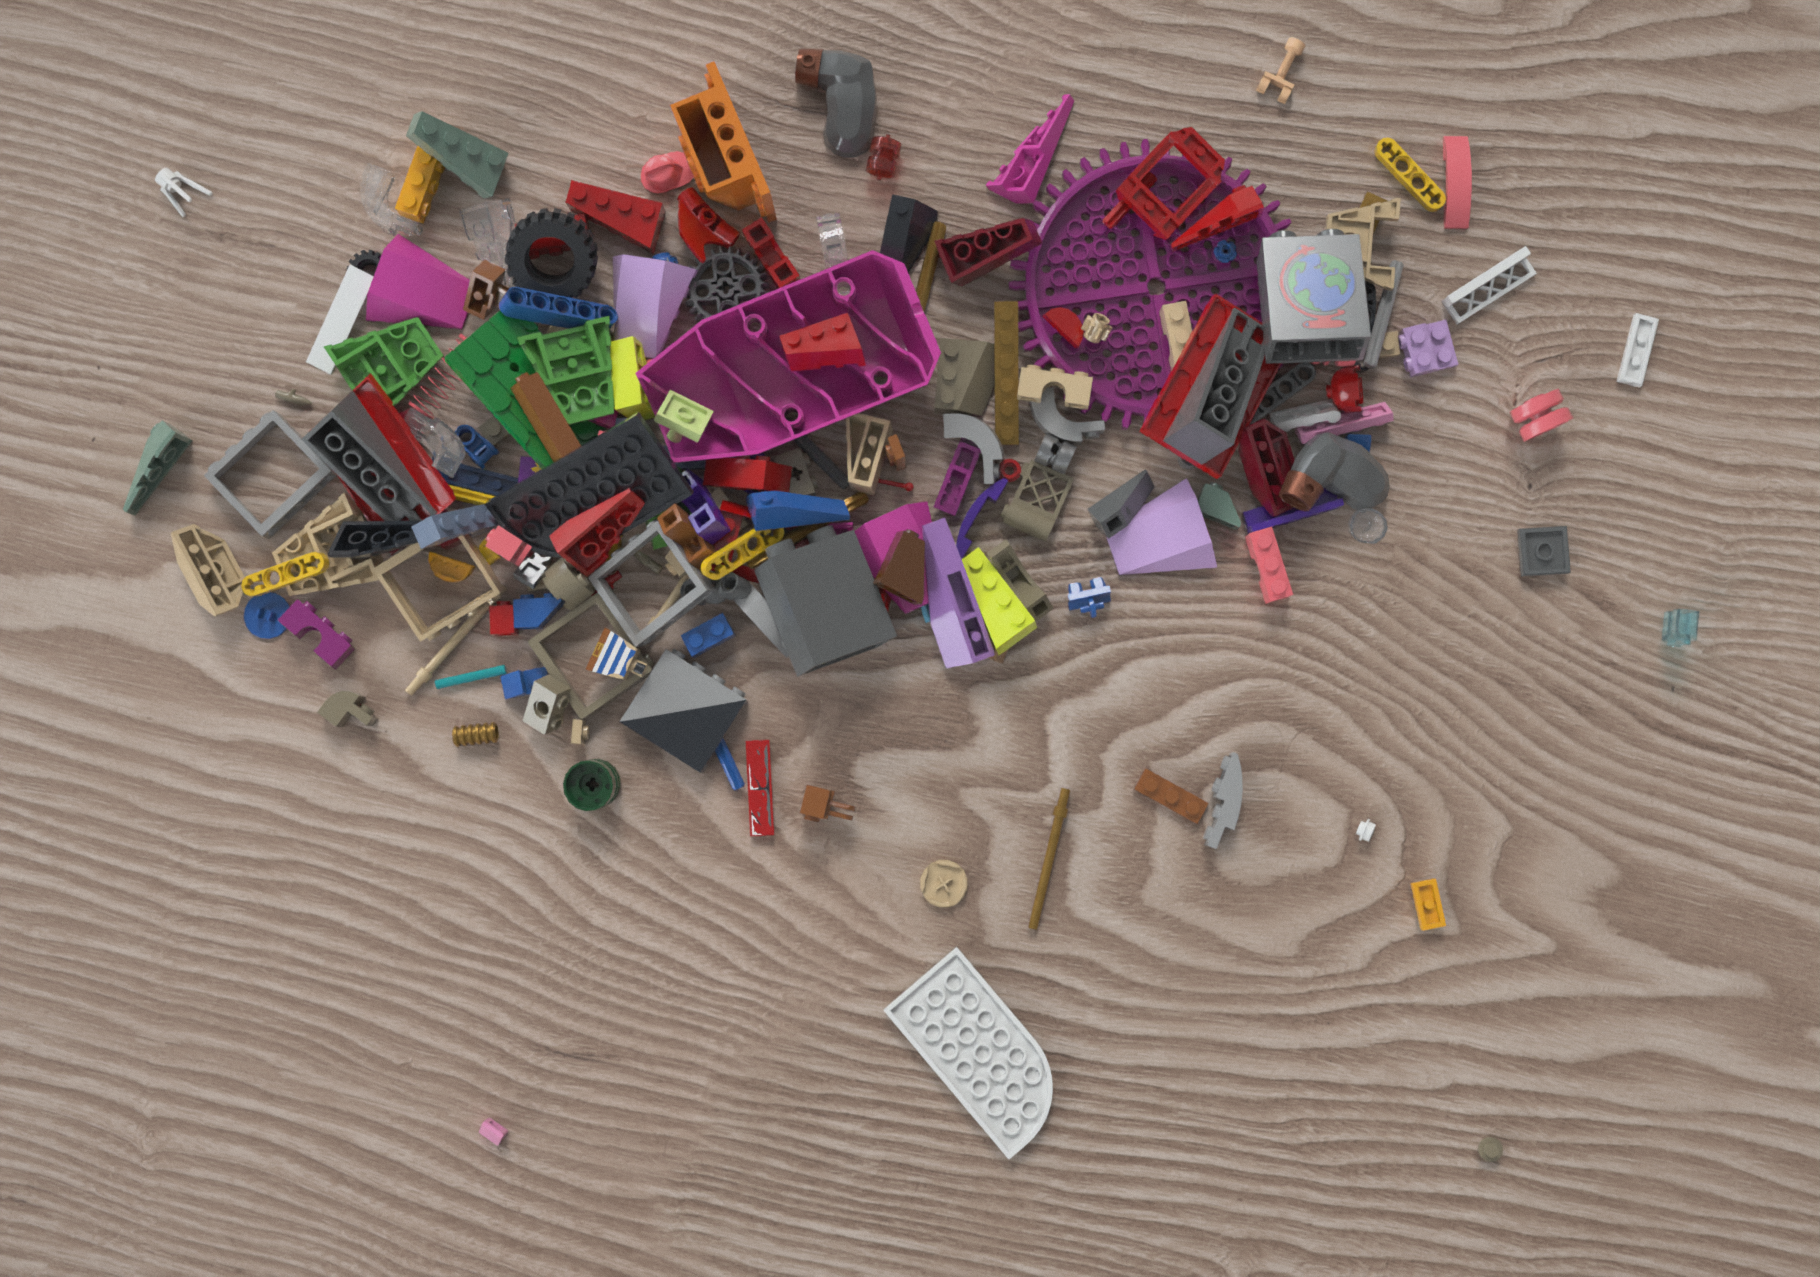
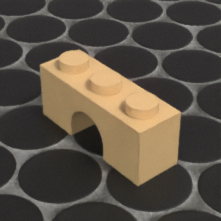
[1159,301,1192,371]
[1017,365,1093,410]

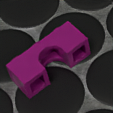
[278,599,355,670]

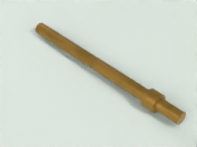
[1028,788,1070,930]

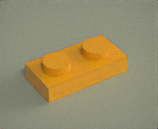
[1410,878,1446,931]

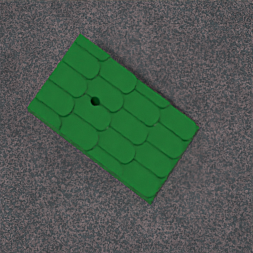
[445,301,607,469]

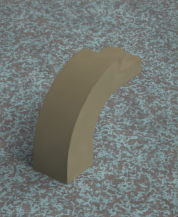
[987,540,1054,622]

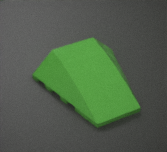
[516,316,614,425]
[324,317,444,406]

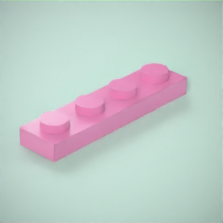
[1294,402,1394,444]

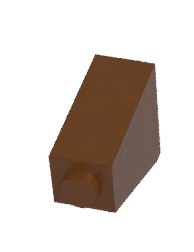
[873,529,925,605]

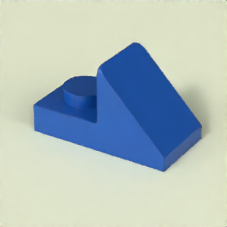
[500,667,549,700]

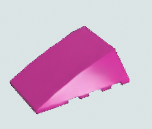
[366,234,470,330]
[854,502,932,614]

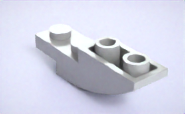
[1203,752,1243,849]

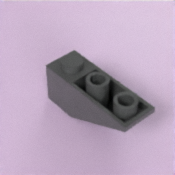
[1087,469,1155,539]

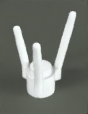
[155,168,212,217]

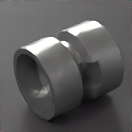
[1034,433,1077,474]

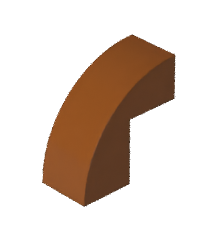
[657,504,717,570]

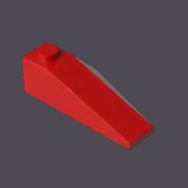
[1171,185,1264,252]
[549,489,645,577]

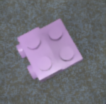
[1398,320,1458,377]

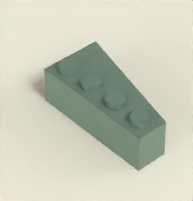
[406,111,509,198]

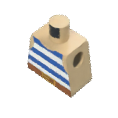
[586,628,648,681]

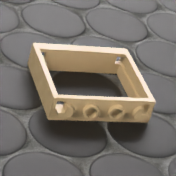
[372,534,504,642]

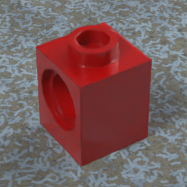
[489,601,519,636]

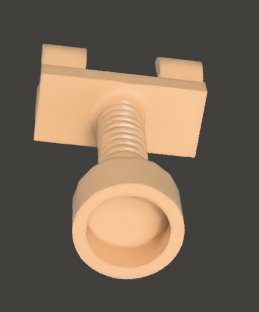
[1256,37,1306,104]

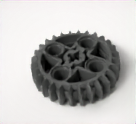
[685,246,770,328]

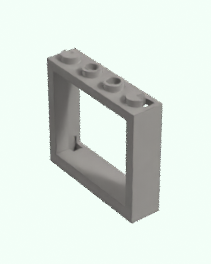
[204,410,337,539]
[588,519,716,647]

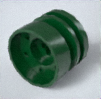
[563,758,621,811]

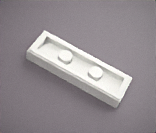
[1616,313,1659,388]

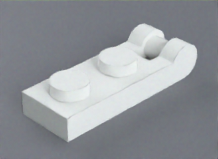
[1269,400,1341,432]

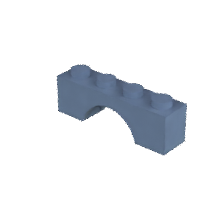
[412,504,500,549]

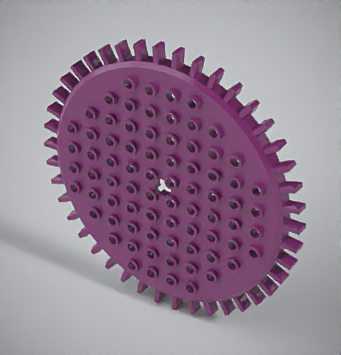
[1008,139,1292,430]

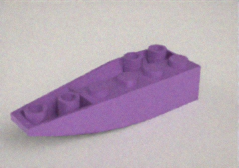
[922,518,995,668]

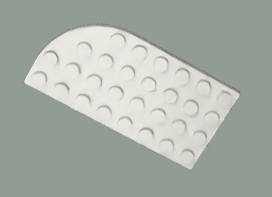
[884,947,1053,1159]

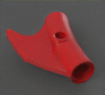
[677,187,740,263]

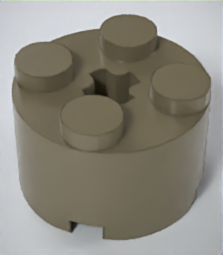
[541,557,596,611]

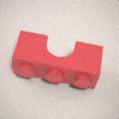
[485,526,534,566]
[1245,527,1293,604]

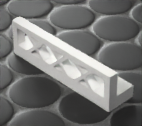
[1442,246,1537,325]

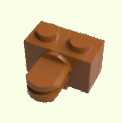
[463,260,510,320]
[800,785,856,822]

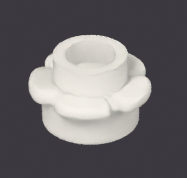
[1356,819,1376,842]

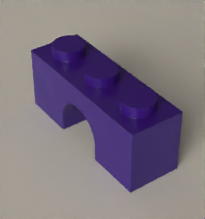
[681,469,731,545]

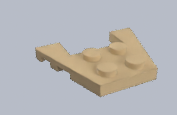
[1325,198,1401,291]

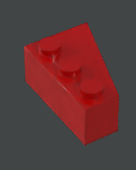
[779,313,866,371]

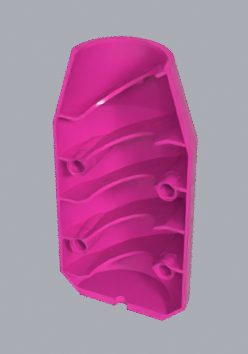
[635,250,941,463]

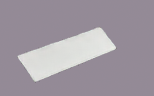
[306,265,374,375]

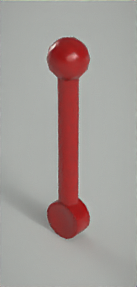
[878,478,914,491]

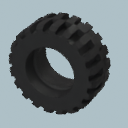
[505,208,598,298]

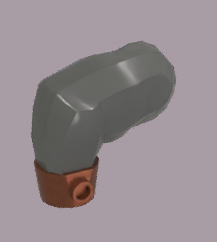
[795,48,877,158]
[1279,432,1390,511]

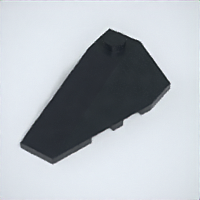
[880,194,938,274]
[328,521,421,559]

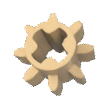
[1081,313,1112,343]

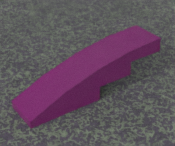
[933,437,981,516]

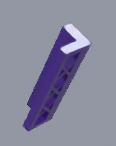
[1242,488,1344,534]

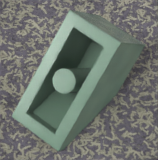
[1197,482,1241,530]

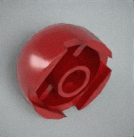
[1326,365,1364,413]

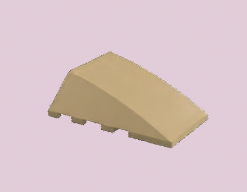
[272,493,383,596]

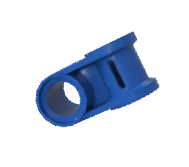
[454,425,499,469]

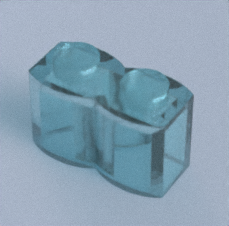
[1661,609,1700,647]

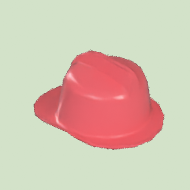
[641,151,694,194]

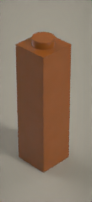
[510,372,581,462]

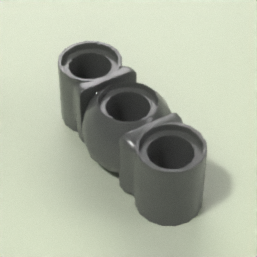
[680,572,751,606]

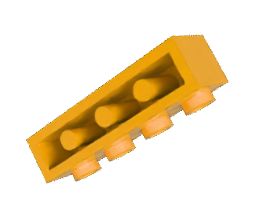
[395,146,445,224]

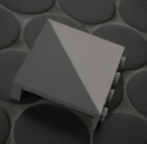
[620,649,748,773]

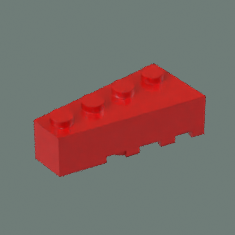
[565,180,666,255]

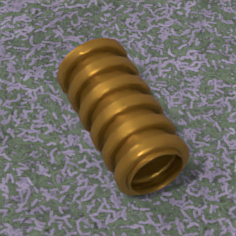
[452,722,499,747]

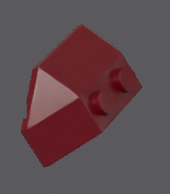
[1238,419,1295,517]

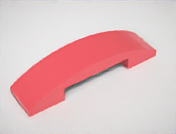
[1443,136,1472,229]

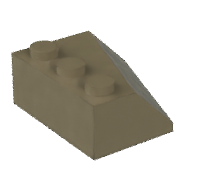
[934,338,995,417]

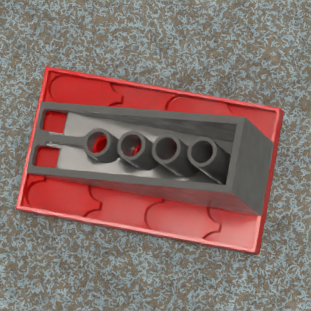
[1139,294,1281,479]
[301,373,456,556]

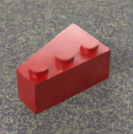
[703,455,792,493]

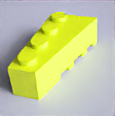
[962,547,1037,655]

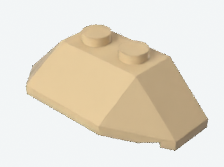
[171,524,245,617]

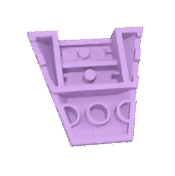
[613,254,698,359]
[1106,478,1217,575]

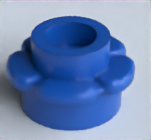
[1214,240,1237,263]

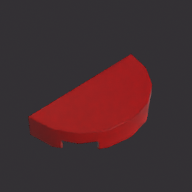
[1042,307,1084,349]

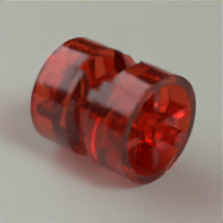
[865,134,902,181]

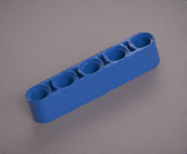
[499,287,618,330]

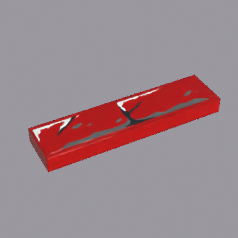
[745,740,775,836]

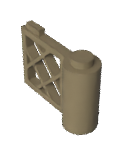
[1000,460,1074,542]

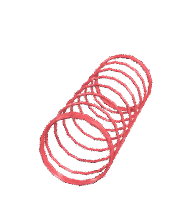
[408,334,467,421]

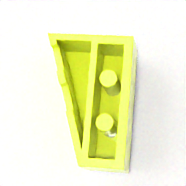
[610,336,655,420]

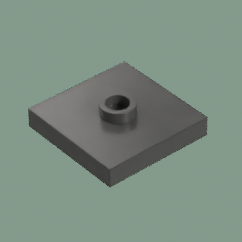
[1517,526,1571,577]

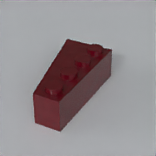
[934,218,1043,287]

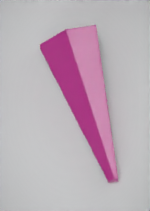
[986,94,1074,204]

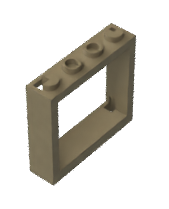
[527,593,655,720]

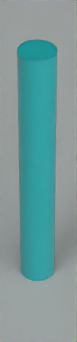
[435,664,507,689]

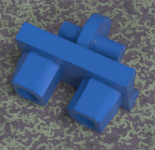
[1067,577,1111,618]

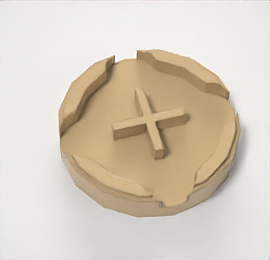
[920,860,967,907]

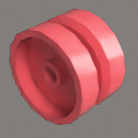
[1509,388,1573,442]

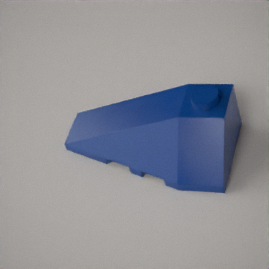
[746,491,850,531]

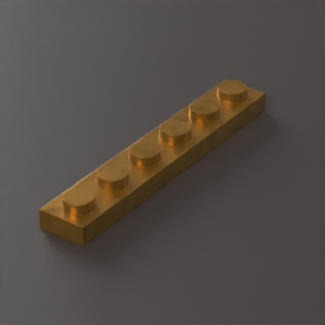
[994,301,1019,445]

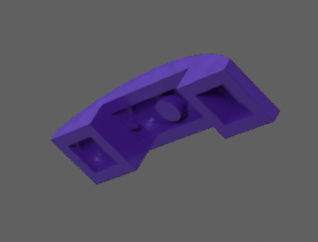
[956,478,1008,560]

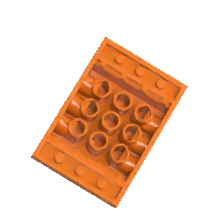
[670,61,777,223]

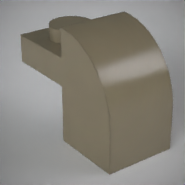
[317,691,379,727]

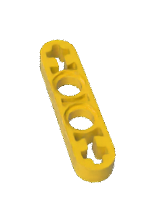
[1374,137,1446,212]
[701,528,784,580]
[241,552,329,596]

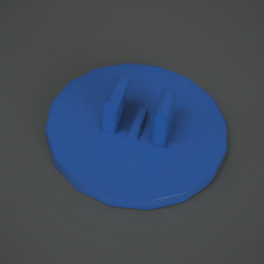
[244,592,290,639]

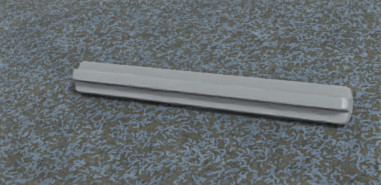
[1363,260,1404,369]

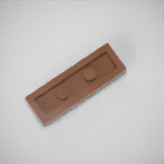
[885,434,906,471]
[1134,768,1209,824]

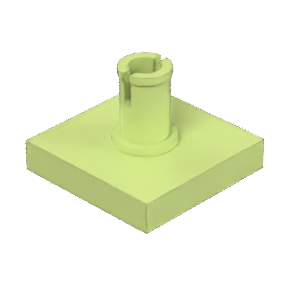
[654,390,714,443]

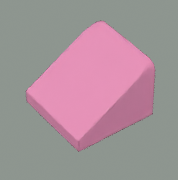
[479,1118,508,1146]

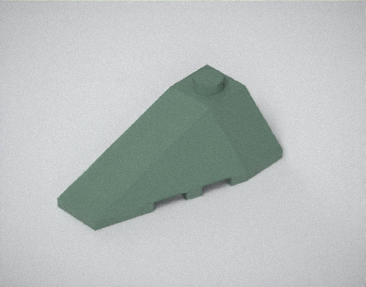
[123,420,192,515]

